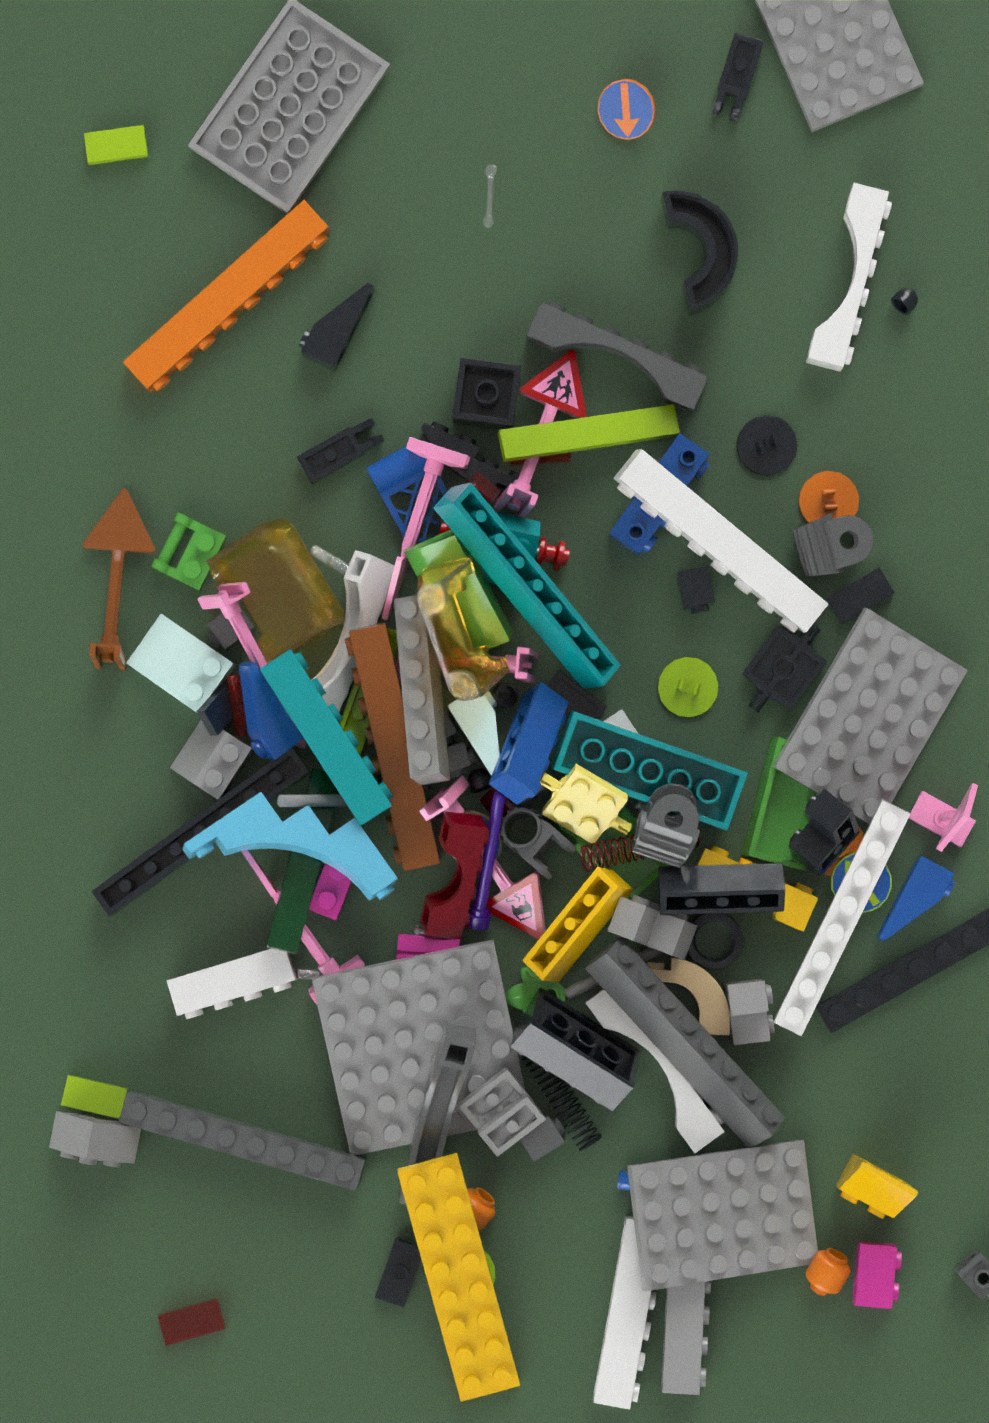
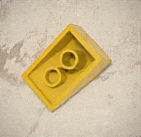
[836,1154,919,1219]

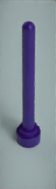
[468,790,506,930]

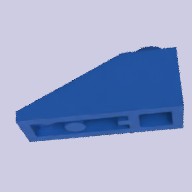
[239,662,304,760]
[876,856,955,941]

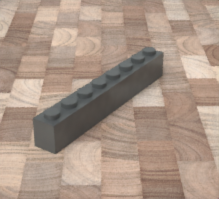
[585,936,785,1148]
[119,1090,366,1191]

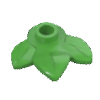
[505,967,566,1016]

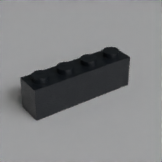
[658,863,785,915]

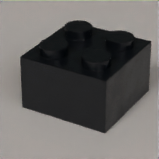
[452,358,521,429]

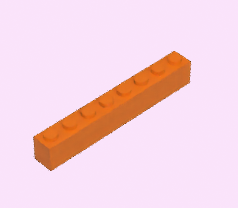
[123,200,330,393]

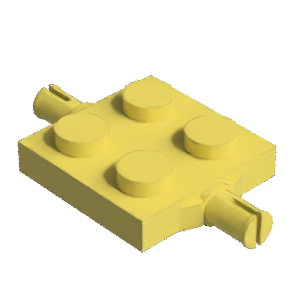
[540,764,632,844]

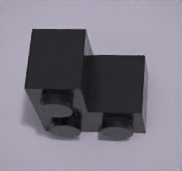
[788,789,860,878]

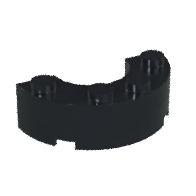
[661,190,738,316]

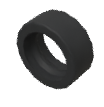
[687,913,743,970]

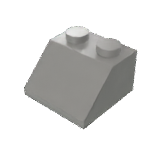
[170,720,254,800]

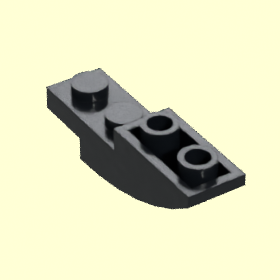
[422,421,520,497]

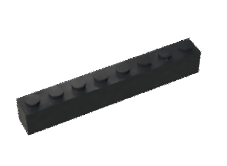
[91,747,311,916]

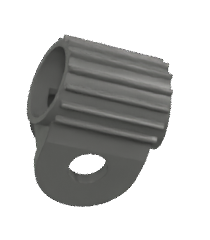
[792,513,874,577]
[632,783,700,868]
[500,806,577,881]

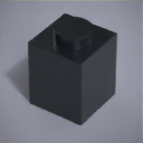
[676,566,715,614]

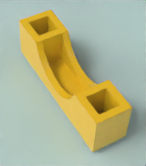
[696,845,818,932]

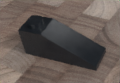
[299,283,375,372]

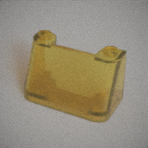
[207,518,345,664]
[416,557,510,701]

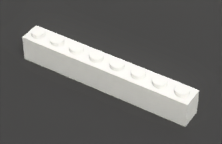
[613,449,828,633]
[774,799,910,1036]

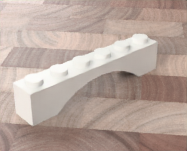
[805,183,892,372]
[288,550,394,723]
[585,989,725,1153]

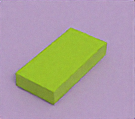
[84,125,149,165]
[61,1075,129,1119]

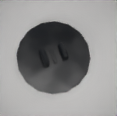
[737,415,797,476]

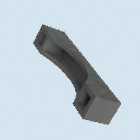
[526,301,708,414]
[399,1022,476,1205]

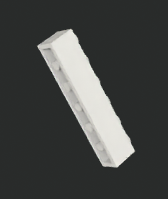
[593,1215,657,1410]

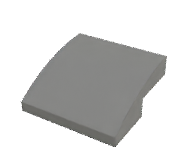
[458,1066,546,1157]

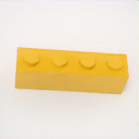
[522,867,634,982]

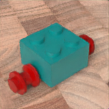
[438,512,570,584]

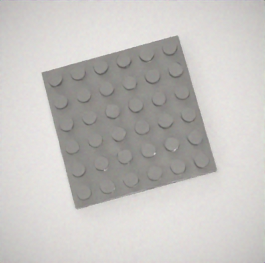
[312,939,525,1155]

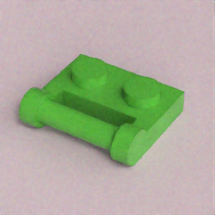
[151,512,227,591]

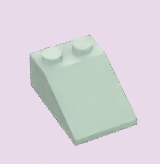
[127,614,236,713]
[447,686,500,776]

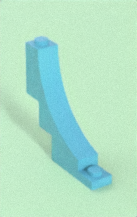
[183,792,398,901]

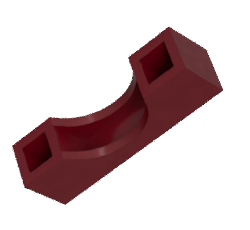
[419,811,489,939]

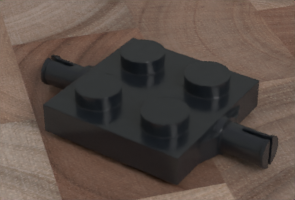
[741,624,827,713]

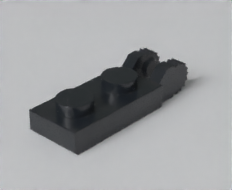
[712,32,764,122]
[297,418,385,484]

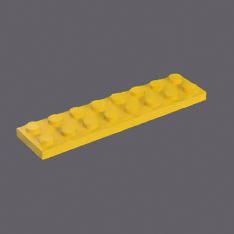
[397,1153,520,1402]

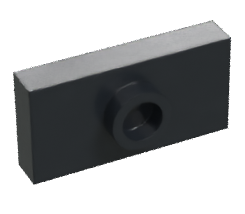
[375,1238,421,1308]

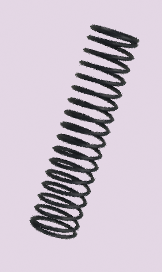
[517,1052,602,1151]

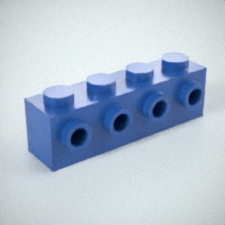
[609,433,710,557]
[489,682,569,804]

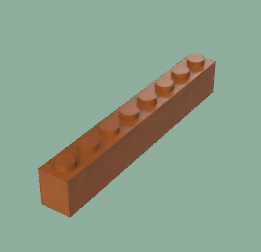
[345,622,440,871]

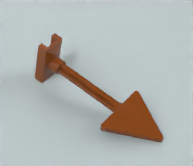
[82,488,156,671]

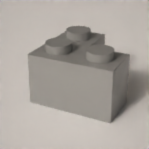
[607,895,697,960]
[724,978,775,1045]
[49,1111,141,1168]

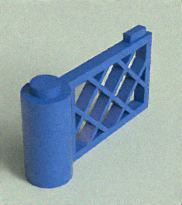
[366,439,448,542]

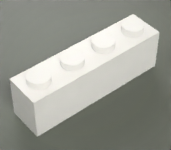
[167,949,297,1019]

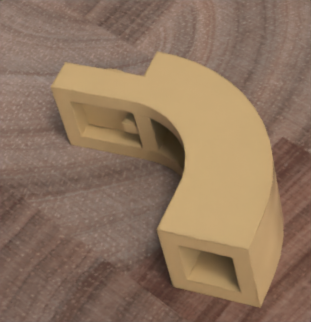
[646,957,730,1035]

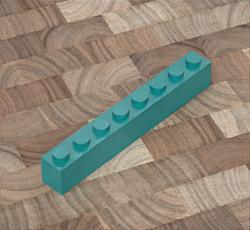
[433,483,621,689]

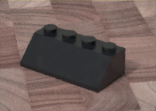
[510,988,641,1111]

